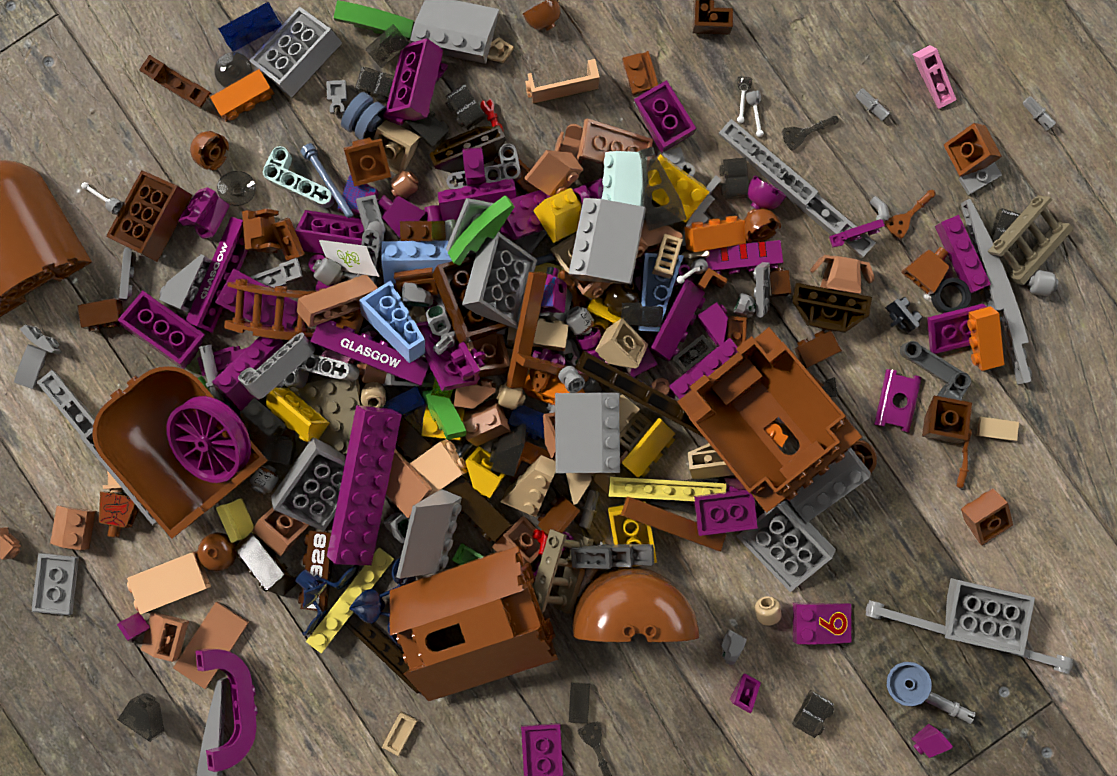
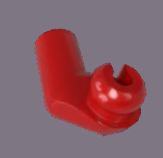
[533,529,548,556]

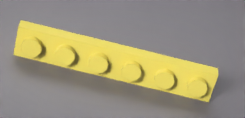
[608,477,726,501]
[306,547,394,654]

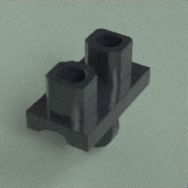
[885,297,922,334]

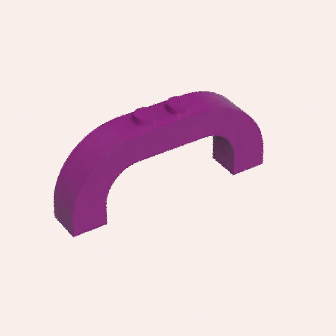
[195,649,258,772]

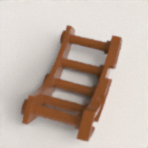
[224,279,325,340]

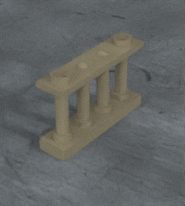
[988,195,1073,285]
[533,529,594,614]

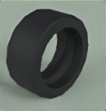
[931,278,971,314]

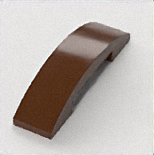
[139,55,211,109]

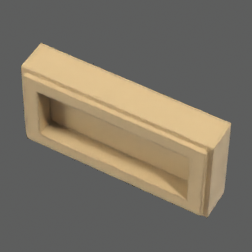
[977,417,1019,441]
[382,711,418,756]

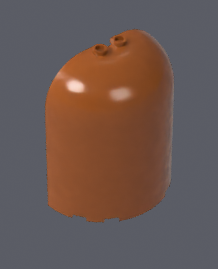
[0,160,92,317]
[92,366,268,539]
[573,567,699,642]

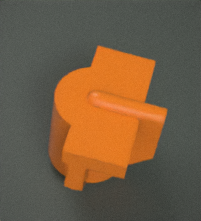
[764,423,788,447]

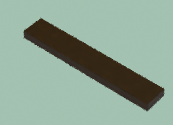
[344,613,419,694]

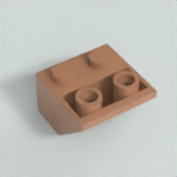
[454,379,496,409]
[141,611,189,662]

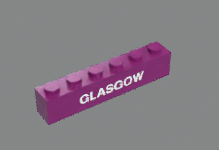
[186,217,248,333]
[310,320,430,387]

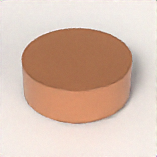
[651,378,670,395]

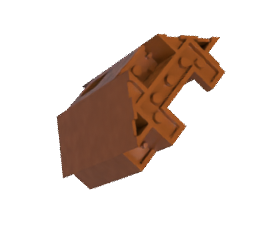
[677,327,862,513]
[390,546,559,701]

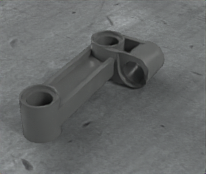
[900,341,971,400]

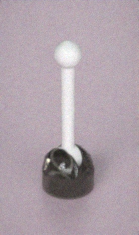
[737,77,753,124]

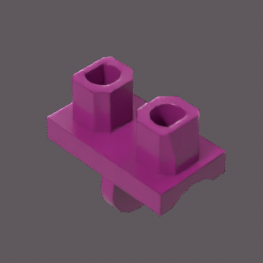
[450,342,486,381]
[532,348,566,365]

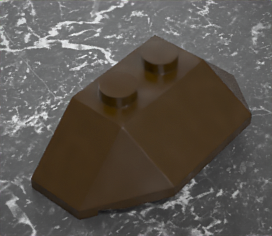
[429,125,506,173]
[792,283,872,333]

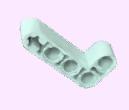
[263,146,335,208]

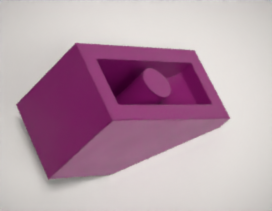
[696,302,728,347]
[911,724,953,758]

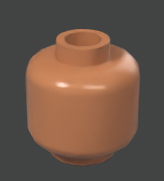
[390,171,419,199]

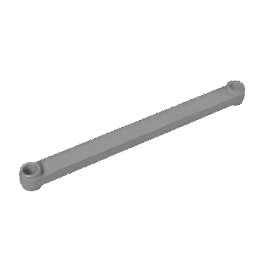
[865,600,1073,674]

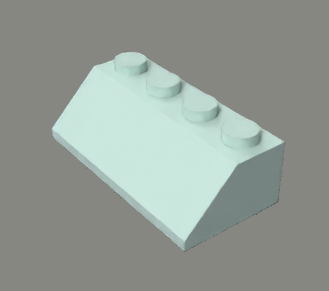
[601,151,647,206]

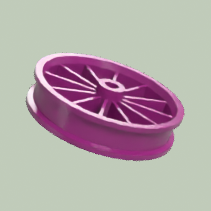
[167,396,251,483]

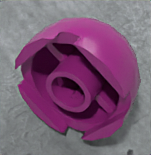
[747,175,786,210]

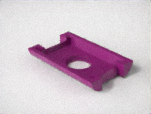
[874,369,922,433]

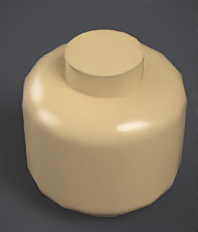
[361,382,386,408]
[495,382,526,410]
[755,596,782,626]

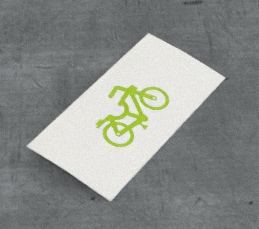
[319,240,380,277]

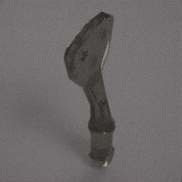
[782,116,839,151]
[578,721,612,776]

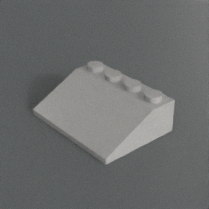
[410,0,500,64]
[249,6,342,98]
[569,198,646,284]
[462,232,537,329]
[555,393,620,473]
[271,437,346,531]
[790,448,871,523]
[396,489,462,579]
[737,499,836,592]
[945,578,1035,656]

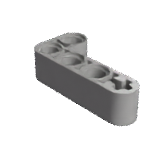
[447,144,521,190]
[337,221,385,285]
[238,333,316,399]
[282,354,360,389]

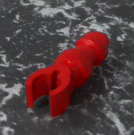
[480,99,503,131]

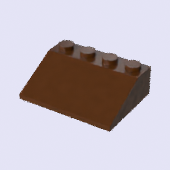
[106,170,193,262]
[432,255,510,344]

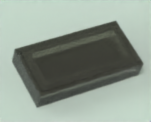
[568,682,590,724]

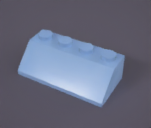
[382,241,452,284]

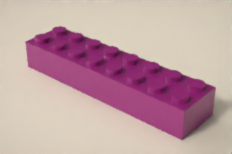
[327,405,402,566]

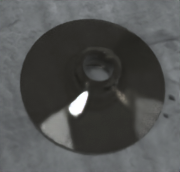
[214,52,252,88]
[217,171,256,206]

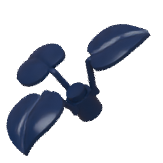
[349,558,416,646]
[295,565,359,637]

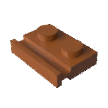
[622,51,658,95]
[394,267,438,297]

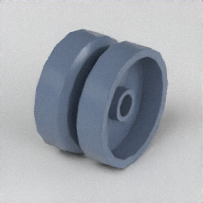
[341,92,386,140]
[887,662,932,706]

